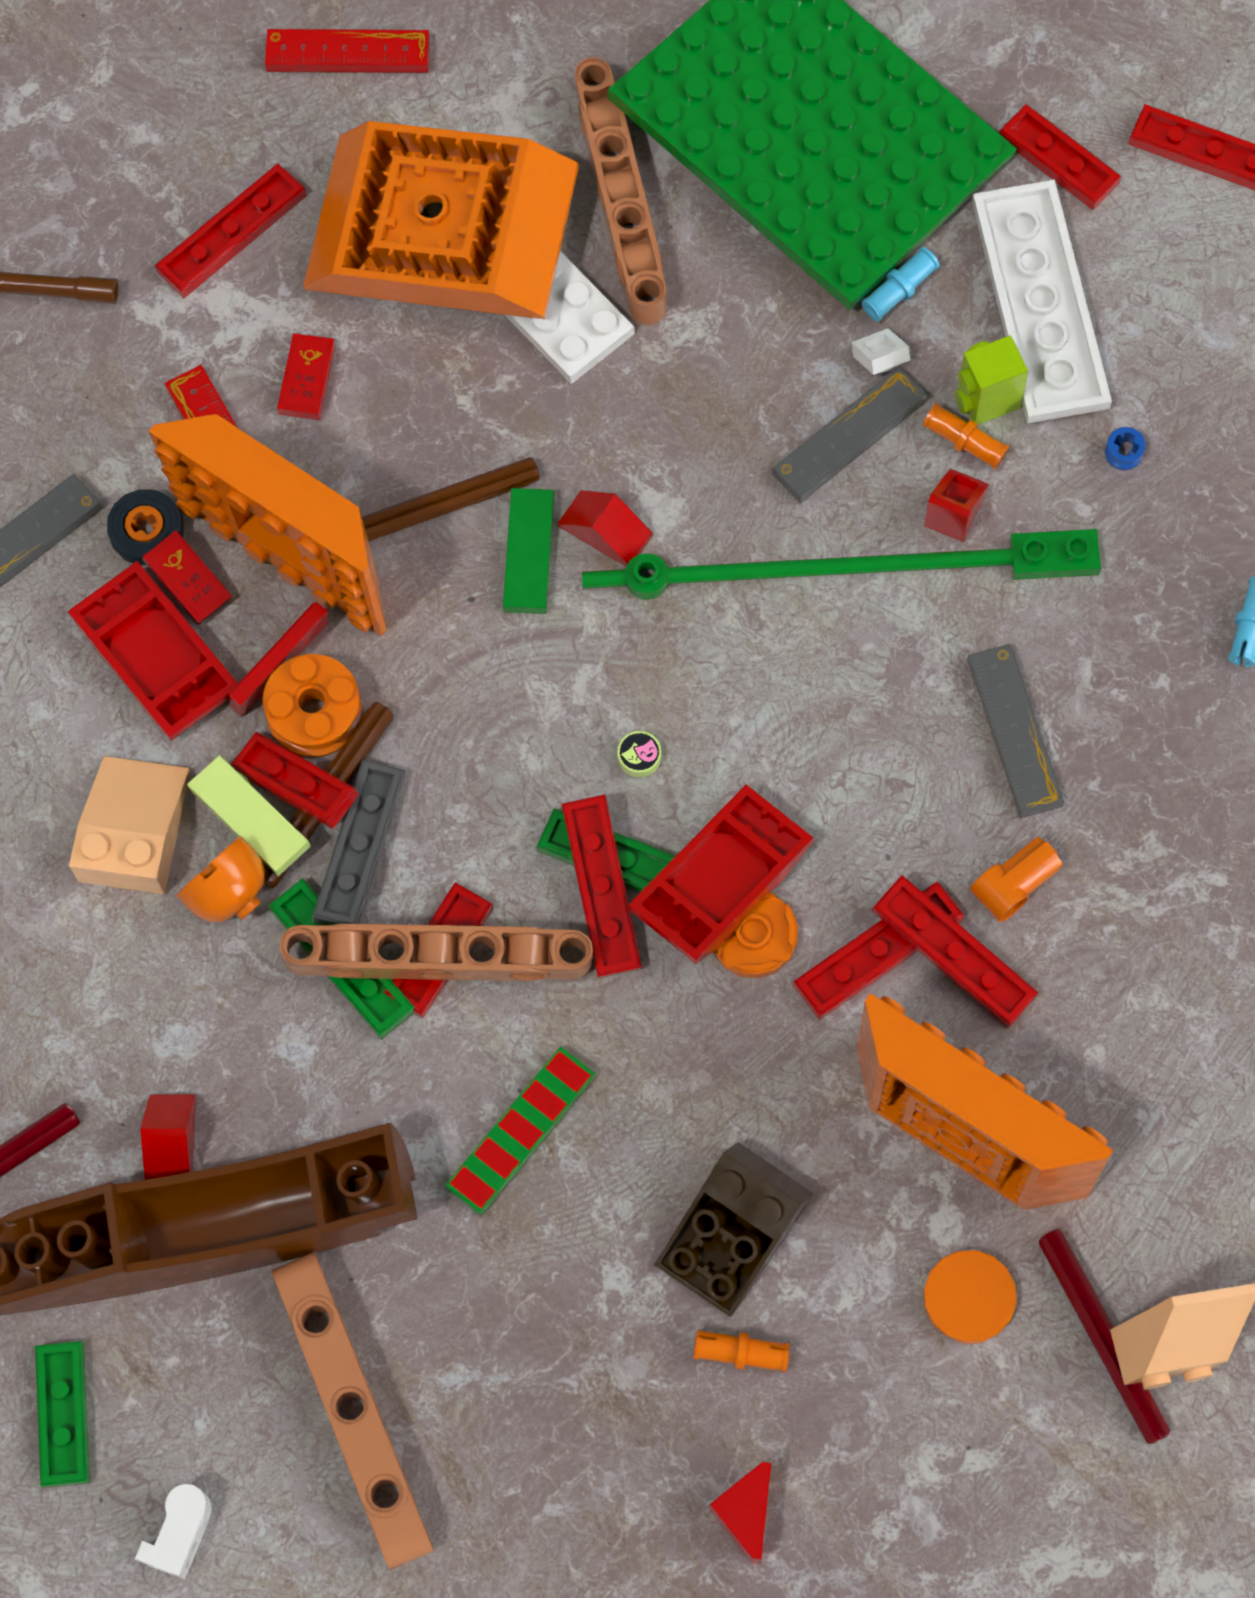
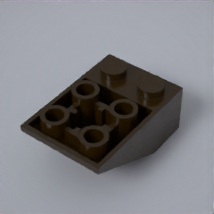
[654,1142,814,1317]

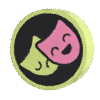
[617,731,661,777]

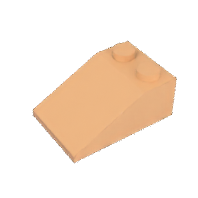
[69,756,191,895]
[1110,1283,1255,1389]

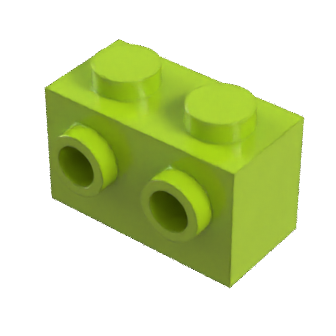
[954,335,1029,425]

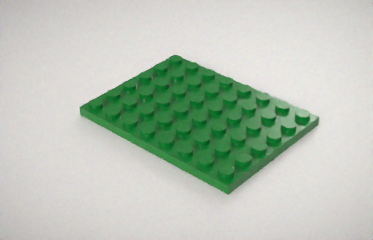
[607,0,1017,311]

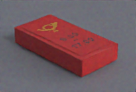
[277,333,336,420]
[142,530,232,625]

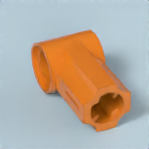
[970,836,1063,923]

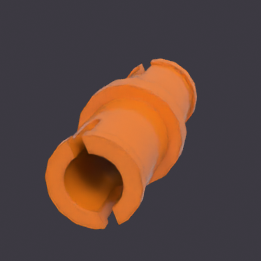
[923,403,1009,470]
[693,1329,790,1373]

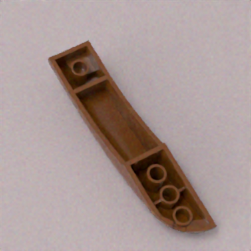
[0,1123,418,1315]

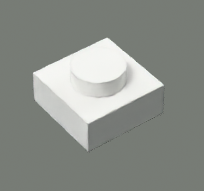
[851,328,910,375]

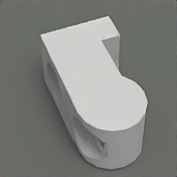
[135,1484,212,1580]

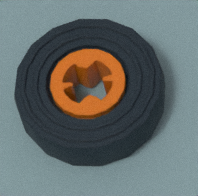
[107,489,184,565]

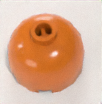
[176,836,265,923]

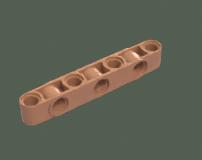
[575,57,666,325]
[279,924,593,981]
[271,1252,434,1570]

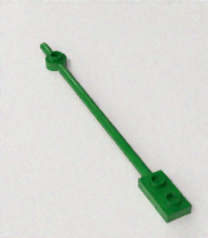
[582,529,1101,600]

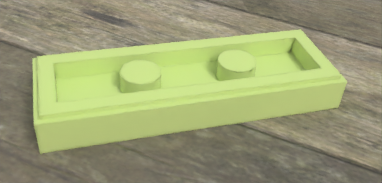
[187,755,311,876]

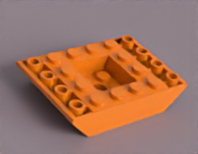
[303,121,579,320]
[148,414,386,636]
[856,993,1114,1210]

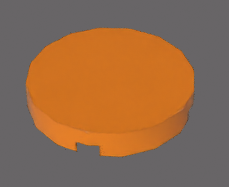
[713,892,798,978]
[923,1250,1017,1344]

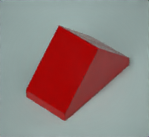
[924,468,989,542]
[557,490,652,567]
[140,1094,196,1180]
[709,1462,772,1564]

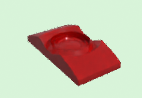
[67,561,238,741]
[628,784,814,964]

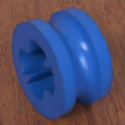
[1105,427,1146,471]

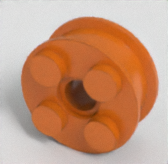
[263,654,362,758]

